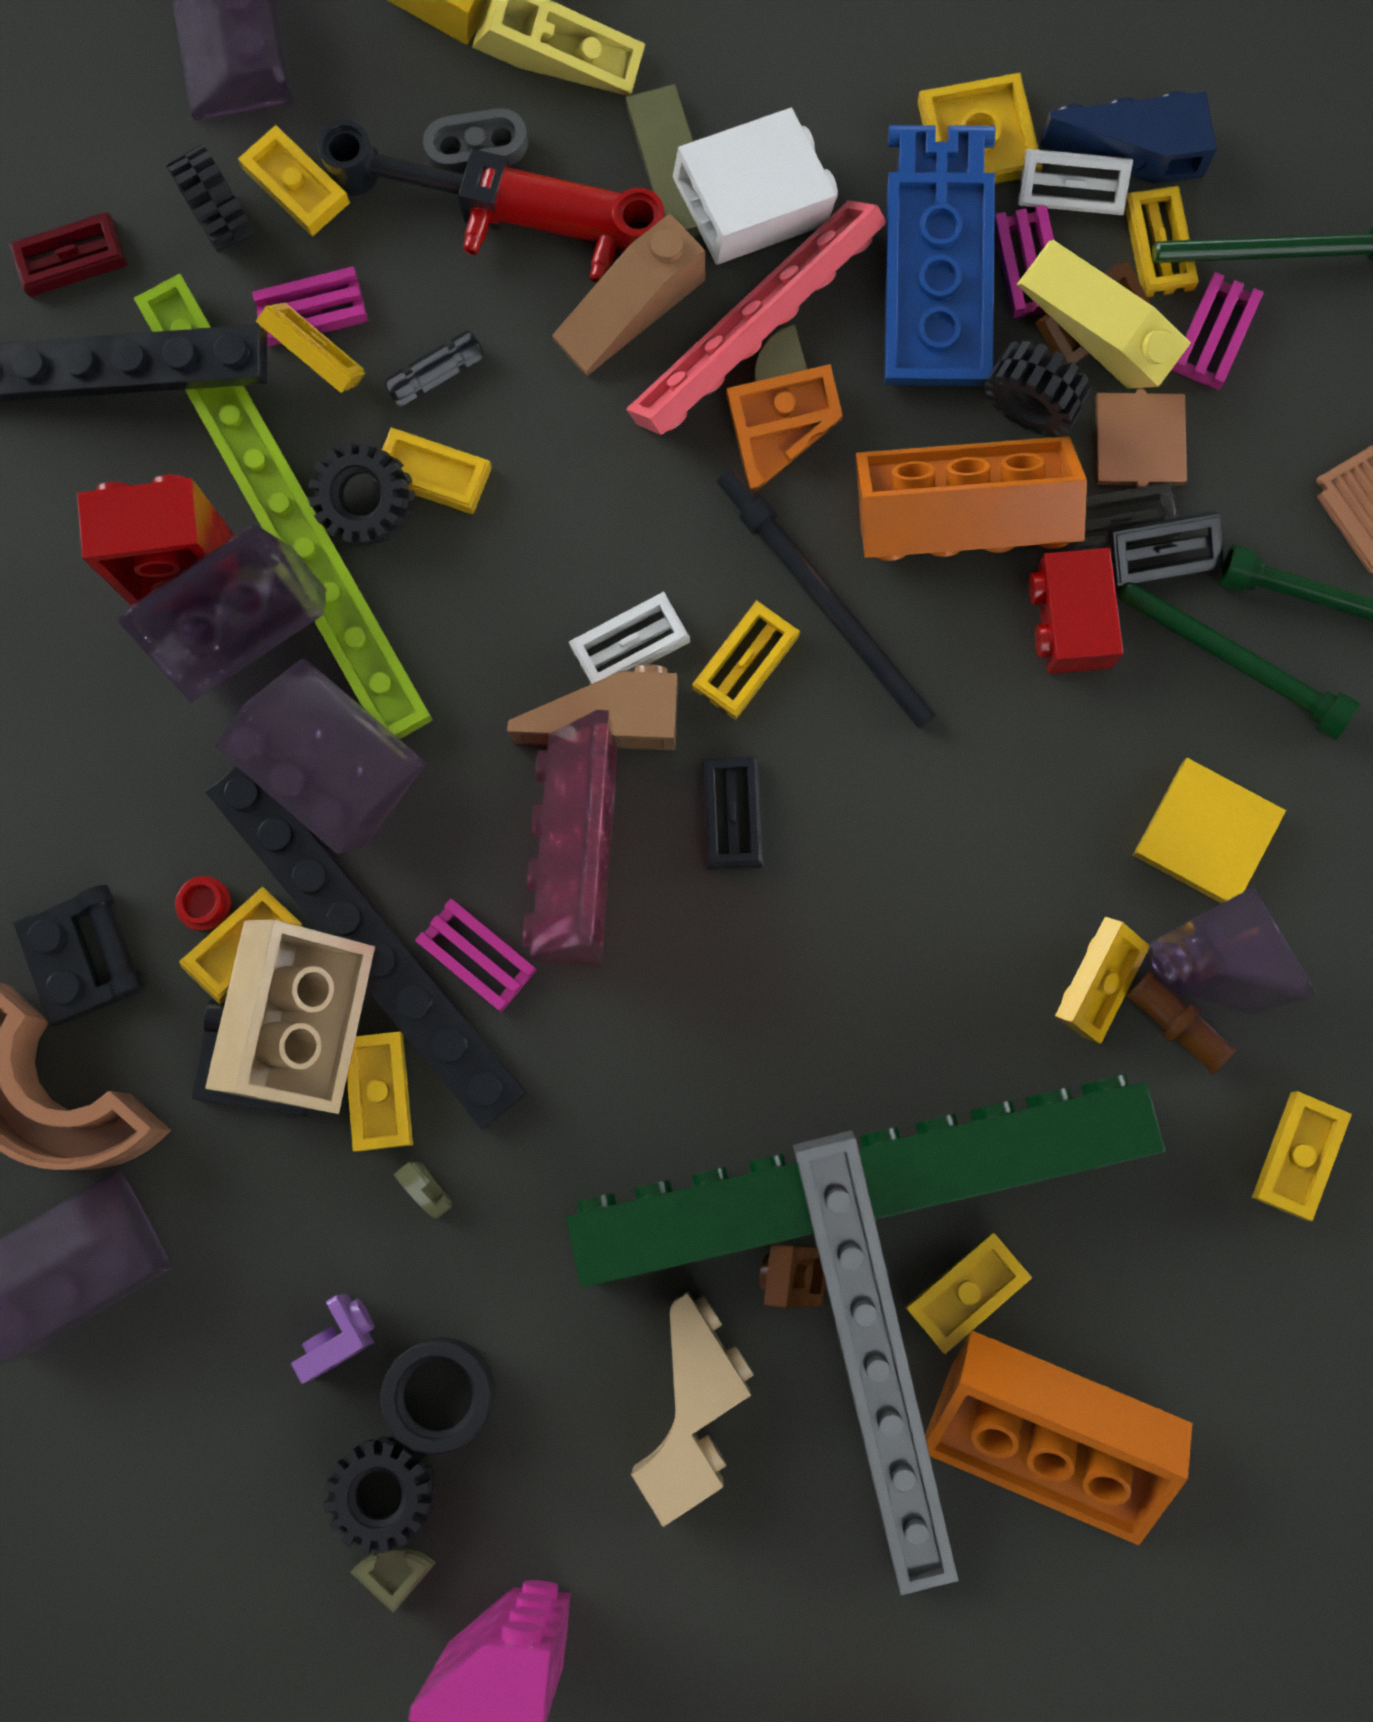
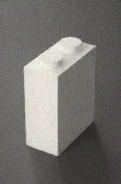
[673,107,838,265]

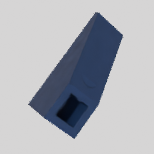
[1040,91,1217,184]

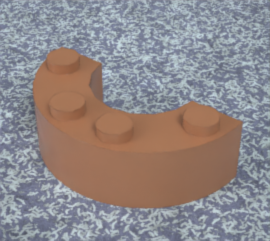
[0,983,171,1170]

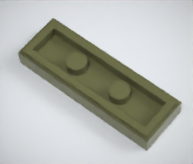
[626,84,701,237]

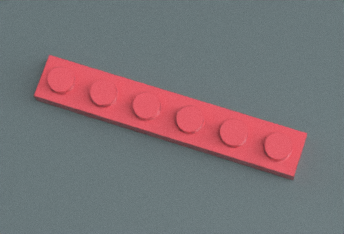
[626,200,887,435]

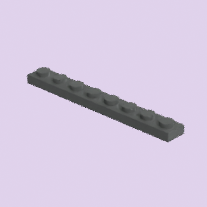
[793,1130,958,1595]

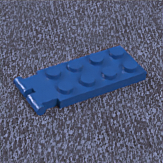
[884,125,995,386]

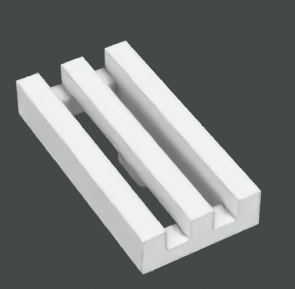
[1018,149,1133,215]
[569,592,690,684]

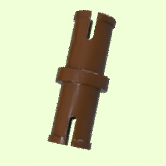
[1126,971,1237,1075]

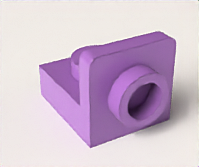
[291,1293,374,1384]

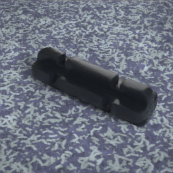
[384,331,484,406]

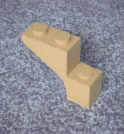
[631,1290,754,1527]

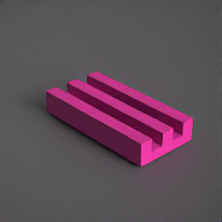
[994,205,1054,318]
[252,266,369,347]
[1171,272,1264,390]
[415,898,537,1013]

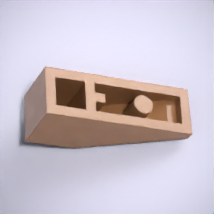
[552,213,705,377]
[507,664,678,751]

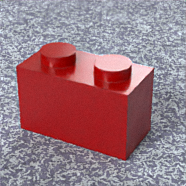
[1029,548,1123,674]

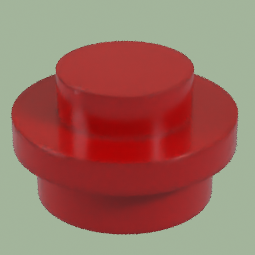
[175,876,232,932]

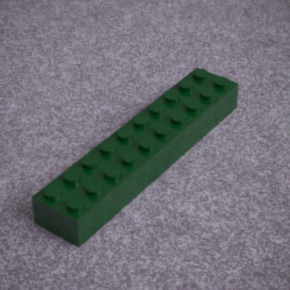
[565,1074,1166,1288]

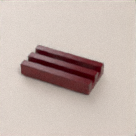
[9,212,128,298]

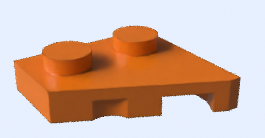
[726,364,843,492]

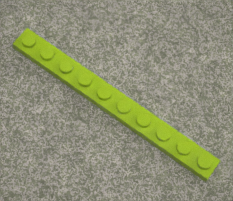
[134,274,433,747]

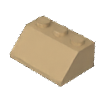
[205,919,375,1114]

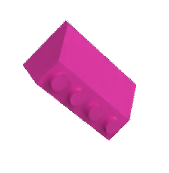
[409,1580,571,1722]

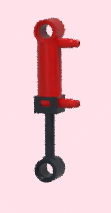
[317,121,665,284]

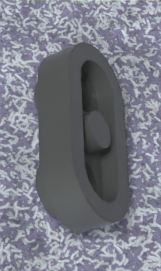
[423,108,528,174]

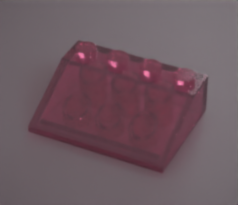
[522,710,618,966]

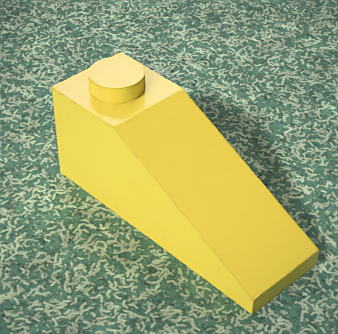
[472,0,645,96]
[1017,240,1191,389]

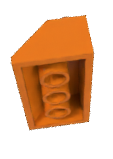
[856,436,1087,561]
[925,1330,1192,1545]

